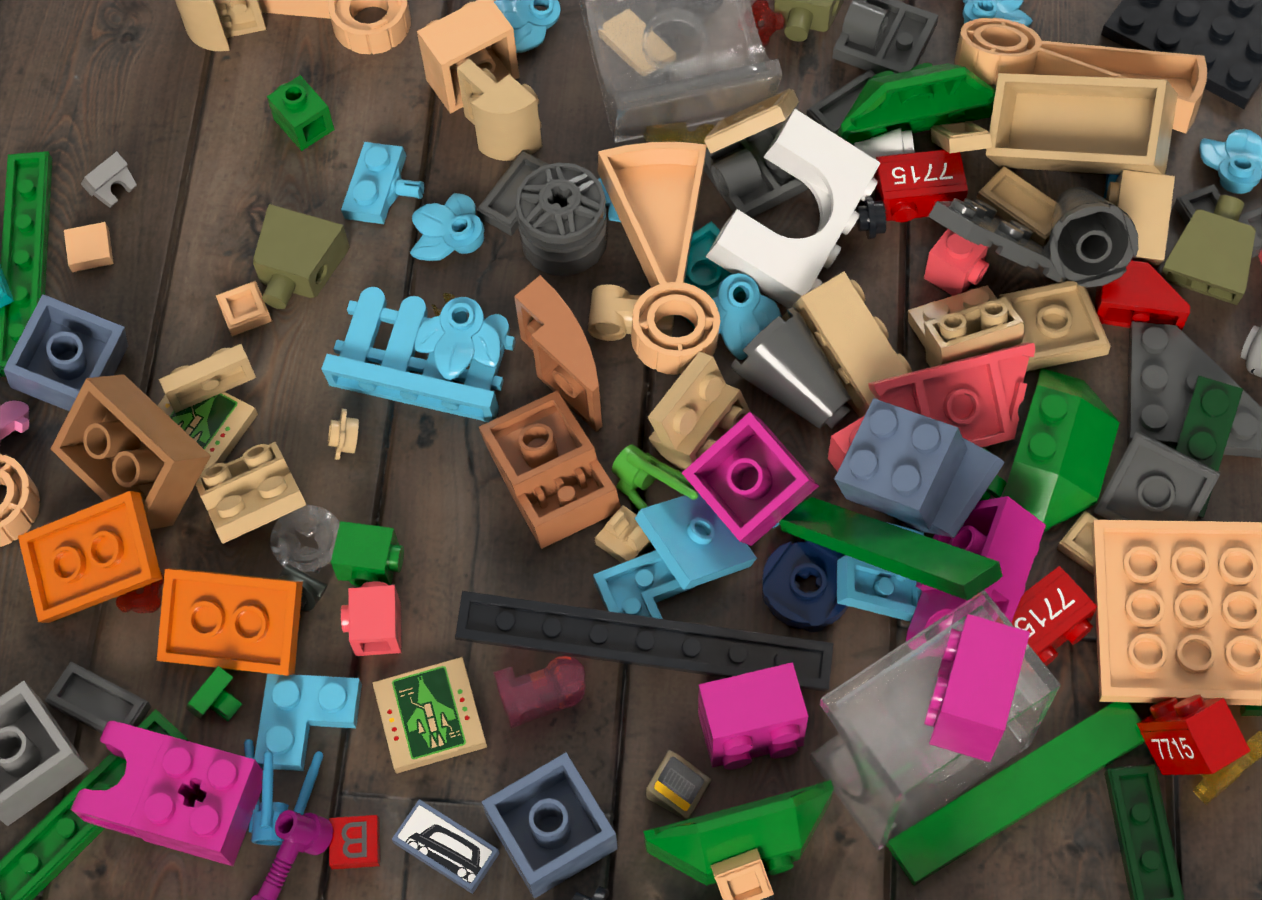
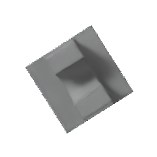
[81,151,137,208]

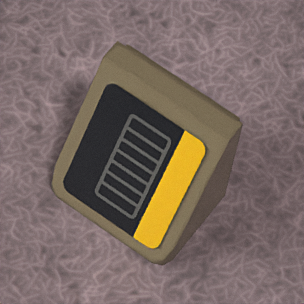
[646,750,711,820]

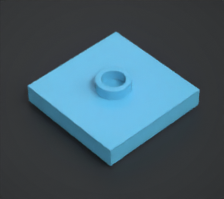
[634,492,757,590]

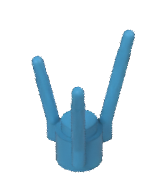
[244,739,323,846]

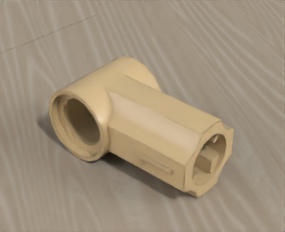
[588,285,674,341]

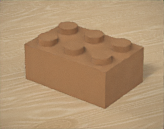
[51,374,211,530]

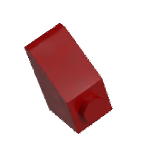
[1095,259,1190,330]

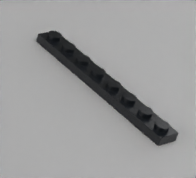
[455,591,834,692]

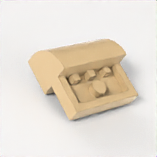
[175,0,266,51]
[457,59,542,161]
[908,285,1024,367]
[648,351,750,471]
[196,442,306,544]

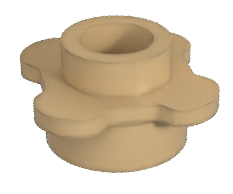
[328,408,359,460]

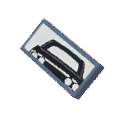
[392,799,500,894]

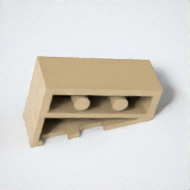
[782,271,912,418]

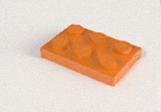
[18,491,162,623]
[156,568,303,676]

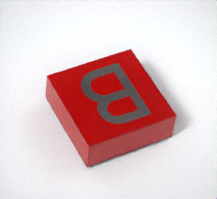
[329,815,380,869]

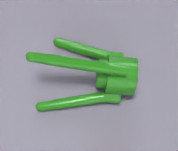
[612,444,698,511]

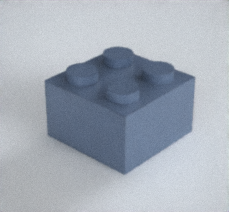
[3,294,128,411]
[834,398,967,530]
[482,753,618,899]

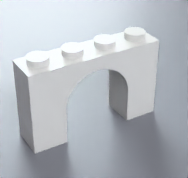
[706,109,880,309]

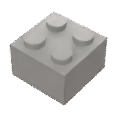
[0,681,89,826]

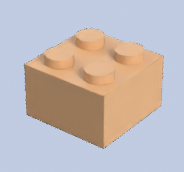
[417,0,520,114]

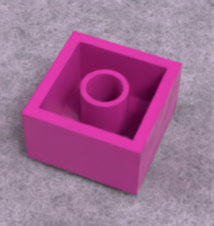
[682,412,819,546]
[924,614,1030,762]
[698,662,808,770]

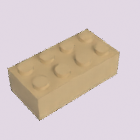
[986,73,1178,175]

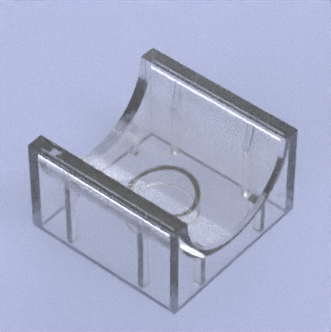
[579,0,783,143]
[810,590,1061,851]

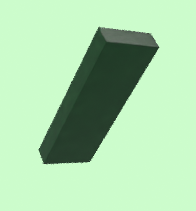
[1104,763,1184,900]

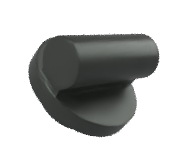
[278,564,327,611]

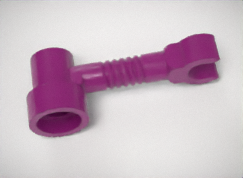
[251,810,333,900]

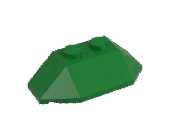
[837,63,996,146]
[1002,368,1120,533]
[643,780,834,886]

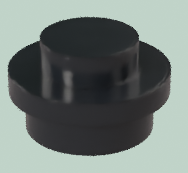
[856,196,886,239]

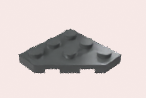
[928,198,1068,282]
[1127,321,1262,458]

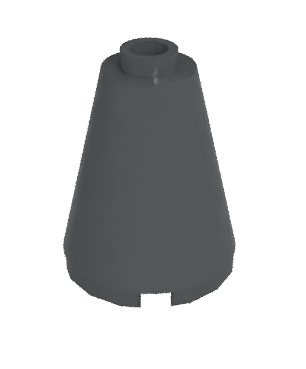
[1048,187,1139,287]
[731,307,851,429]

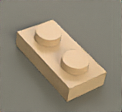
[159,344,256,413]

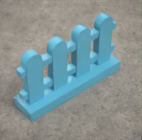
[321,287,516,422]

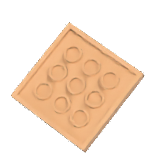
[1092,520,1262,706]

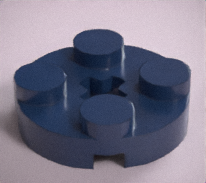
[762,540,849,632]

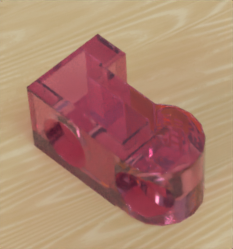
[493,656,586,728]

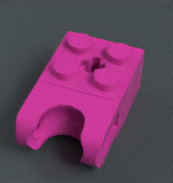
[906,496,1046,664]
[71,721,263,866]

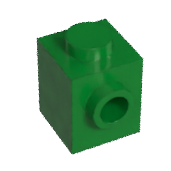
[267,75,335,151]
[331,521,404,588]

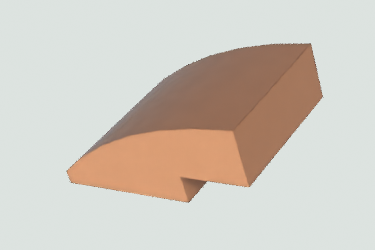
[514,275,602,432]
[479,390,621,549]

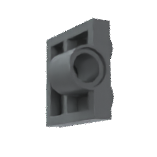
[832,0,939,74]
[704,125,809,218]

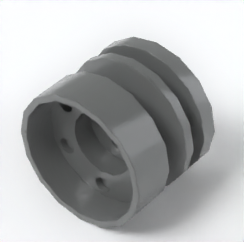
[515,162,608,276]

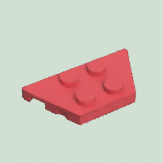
[868,342,1035,448]

